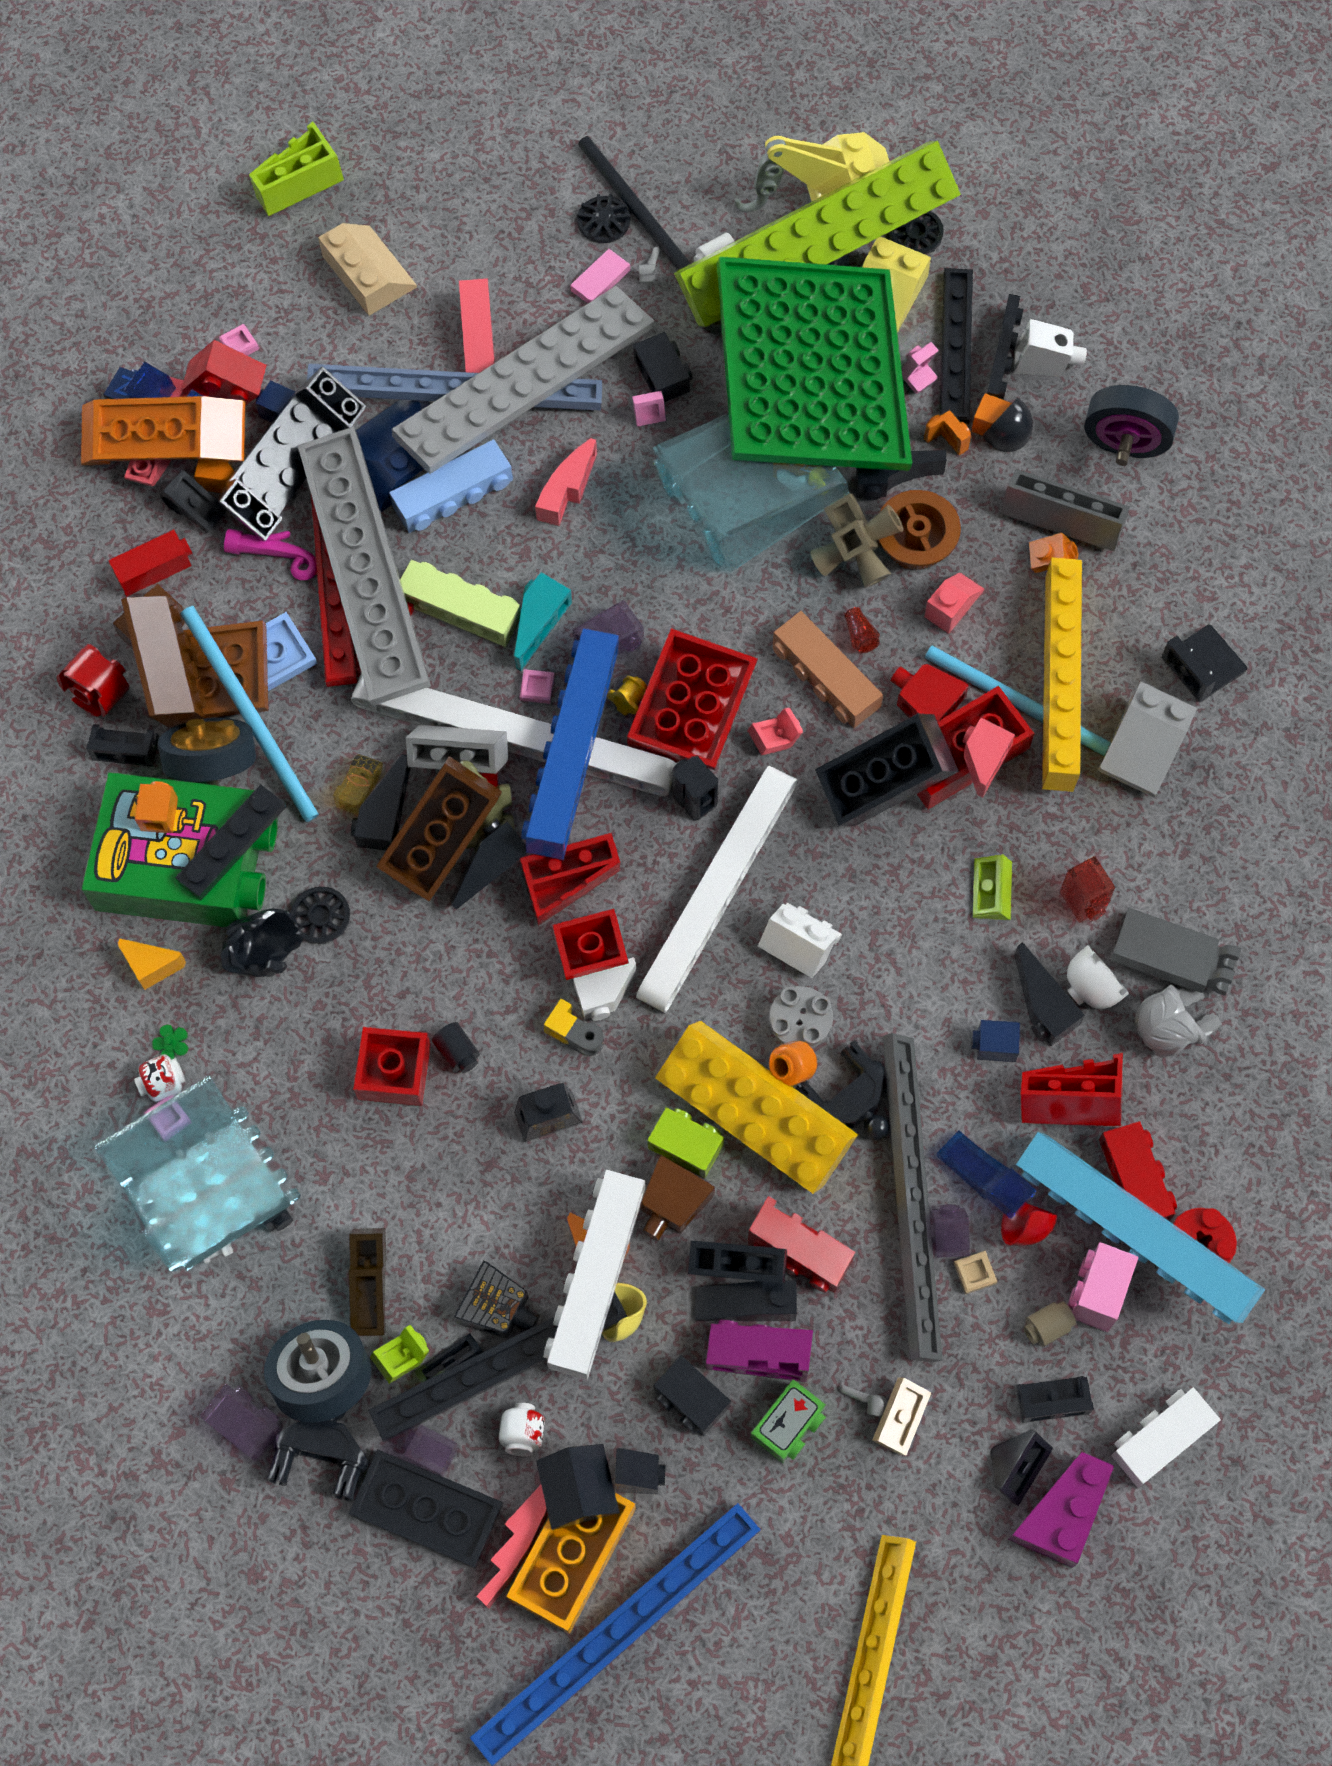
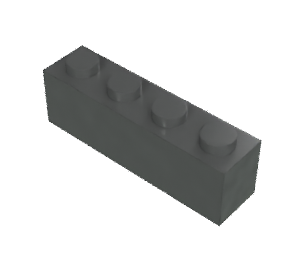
[1000,469,1130,552]

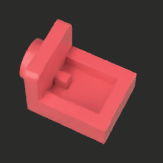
[747,707,803,756]

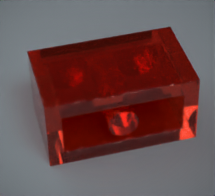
[1060,856,1116,923]

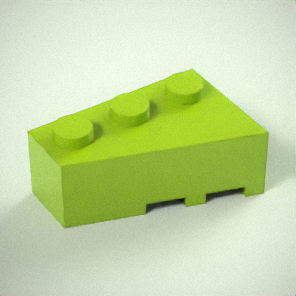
[249,121,344,216]

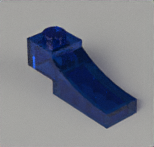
[936,1130,1036,1219]

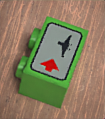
[751,1379,826,1463]

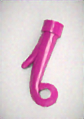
[224,529,317,580]

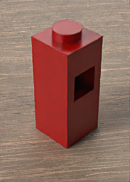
[108,529,193,597]

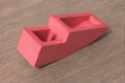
[535,438,597,526]

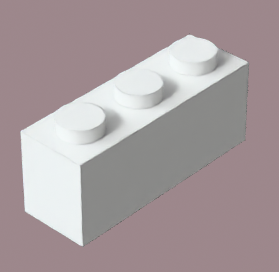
[1111,1387,1221,1488]

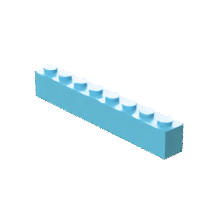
[1016,1132,1265,1324]

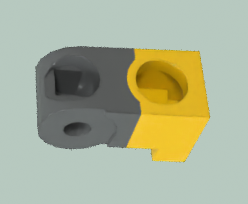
[544,998,604,1056]

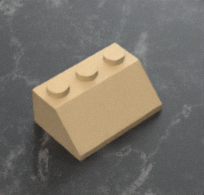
[318,223,417,316]

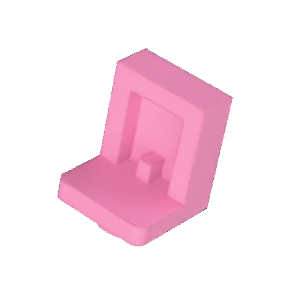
[901,342,939,394]

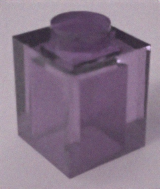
[403,1424,459,1477]

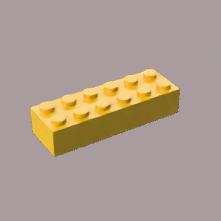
[655,1021,858,1194]

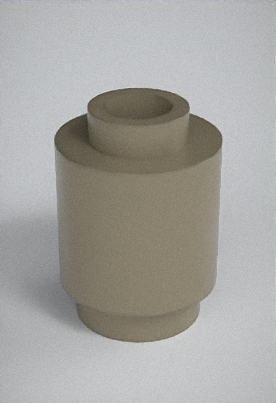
[1024,1301,1076,1347]

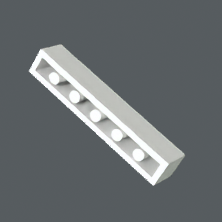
[543,1170,645,1380]

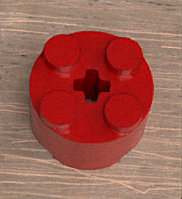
[56,644,130,717]
[1173,1208,1237,1263]

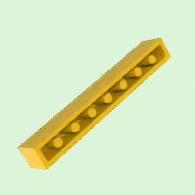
[1042,557,1082,792]

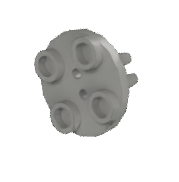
[769,986,833,1048]

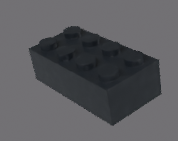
[815,713,959,826]

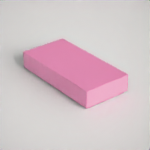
[570,249,630,304]

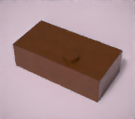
[376,756,502,902]

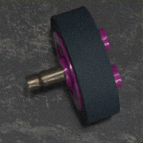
[1084,385,1179,466]

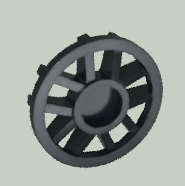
[577,194,630,243]
[890,211,944,254]
[291,887,350,944]

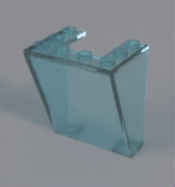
[652,413,849,572]

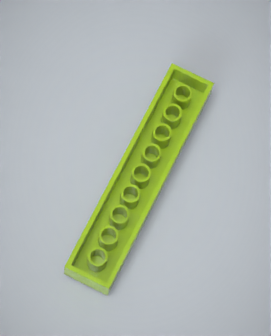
[674,140,961,327]

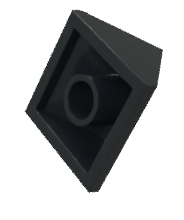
[536,1444,620,1530]

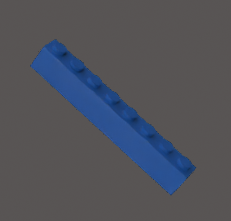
[521,628,619,860]

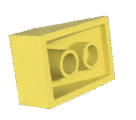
[862,236,931,333]

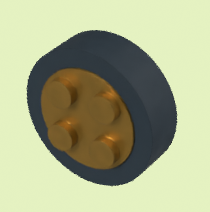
[158,718,256,786]

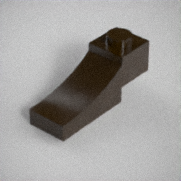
[349,1228,386,1336]

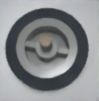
[264,1320,371,1422]

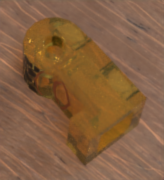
[333,754,383,815]

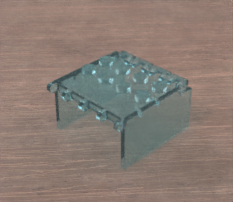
[94,1075,301,1272]

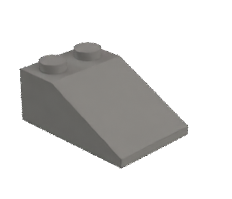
[1098,682,1197,797]

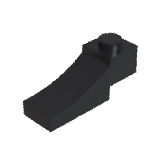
[856,450,947,500]

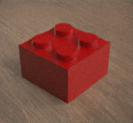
[181,340,267,406]
[353,1027,431,1106]

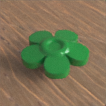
[152,1024,189,1060]

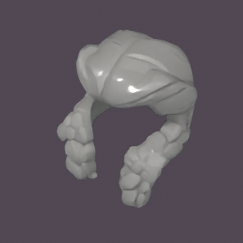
[1135,985,1222,1058]

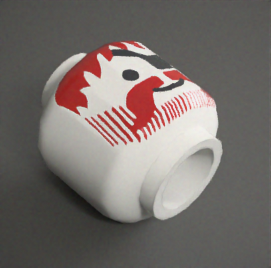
[134,1054,186,1102]
[499,1403,545,1457]

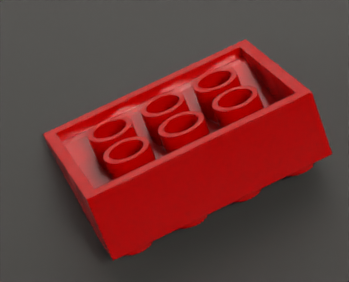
[627,628,758,770]

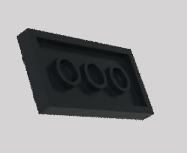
[349,1449,504,1569]

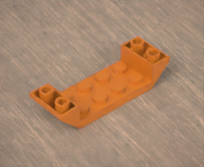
[81,396,245,465]

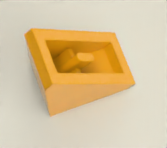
[118,938,186,990]

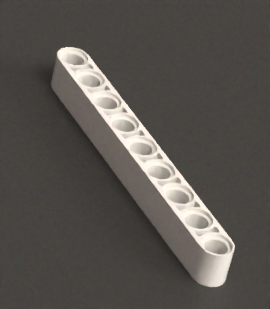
[636,766,797,1013]

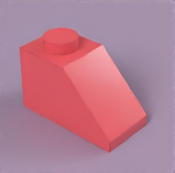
[924,573,984,634]
[962,718,1015,798]

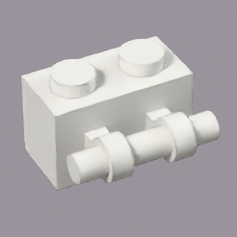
[758,903,842,978]

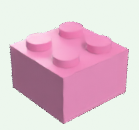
[1067,1242,1138,1332]

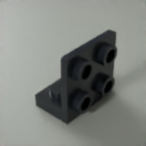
[1161,624,1247,703]

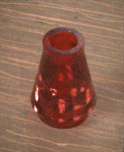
[844,607,880,653]

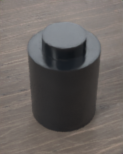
[431,1022,480,1073]

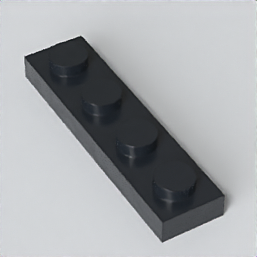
[987,294,1024,400]
[175,784,286,901]

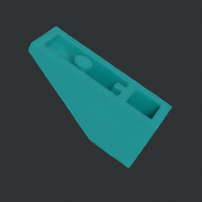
[514,572,572,671]

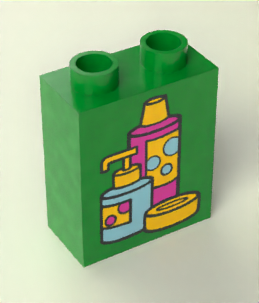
[82,772,278,927]

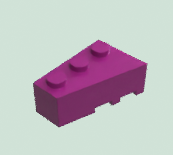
[706,1320,813,1382]
[1008,1452,1114,1568]

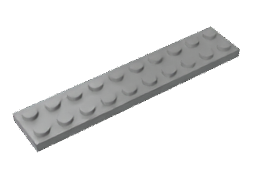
[392,286,654,474]
[298,427,431,706]

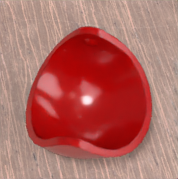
[1001,1199,1057,1246]

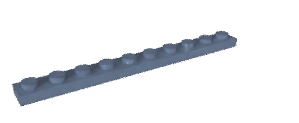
[307,364,602,411]

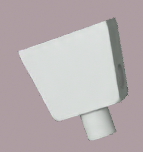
[1014,319,1087,376]

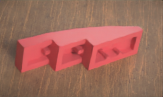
[459,278,495,373]
[476,1485,548,1609]

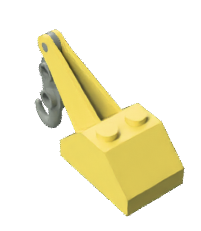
[735,132,889,212]

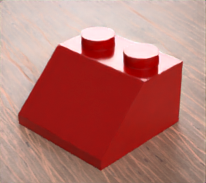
[552,909,629,980]

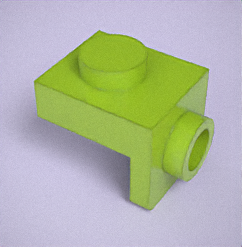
[370,1325,429,1384]

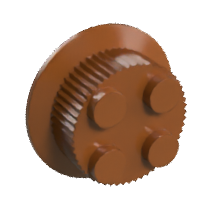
[879,490,961,570]

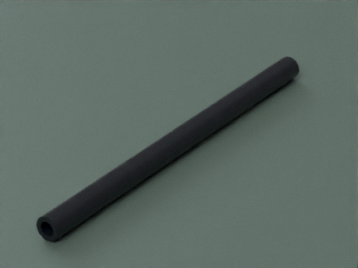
[578,136,691,270]

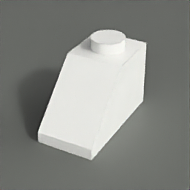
[573,957,636,1021]

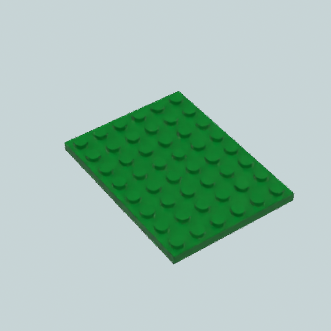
[717,256,912,471]

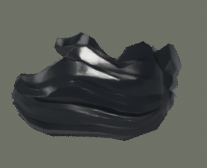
[221,908,303,977]

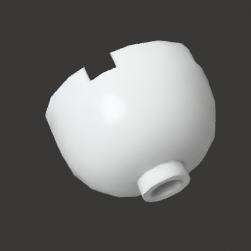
[1067,945,1129,1009]

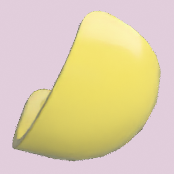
[602,1283,647,1342]

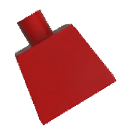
[890,664,969,722]

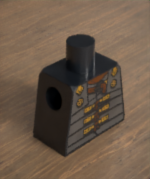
[514,1083,583,1142]
[454,1260,540,1339]

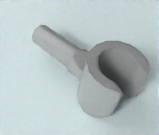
[639,247,660,282]
[841,1385,887,1416]

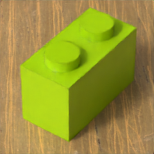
[647,1107,724,1179]

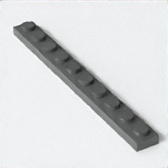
[883,1033,943,1362]

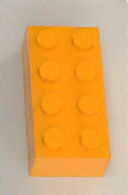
[506,1493,636,1634]

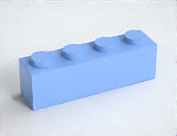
[389,439,513,533]

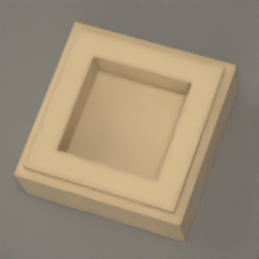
[953,1251,997,1295]

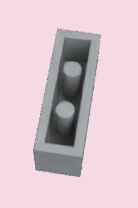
[406,725,508,774]

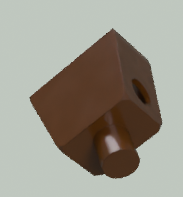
[641,1155,715,1241]

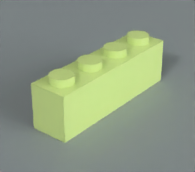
[400,559,521,647]

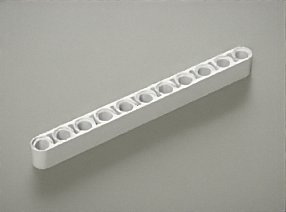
[351,672,676,797]

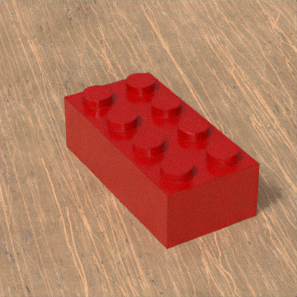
[917,685,1034,810]

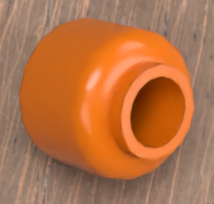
[769,1041,818,1086]

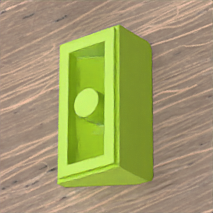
[973,854,1012,920]

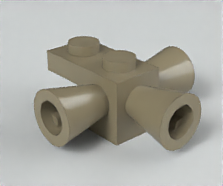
[810,494,903,588]

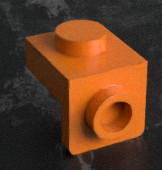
[924,410,971,455]
[1029,533,1078,573]

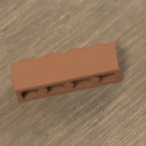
[773,611,883,728]

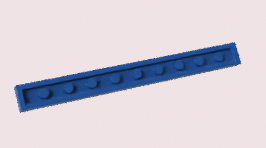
[470,1503,761,1766]

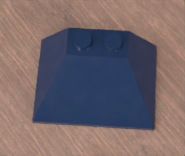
[356,399,469,513]

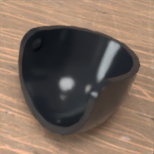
[983,398,1033,452]

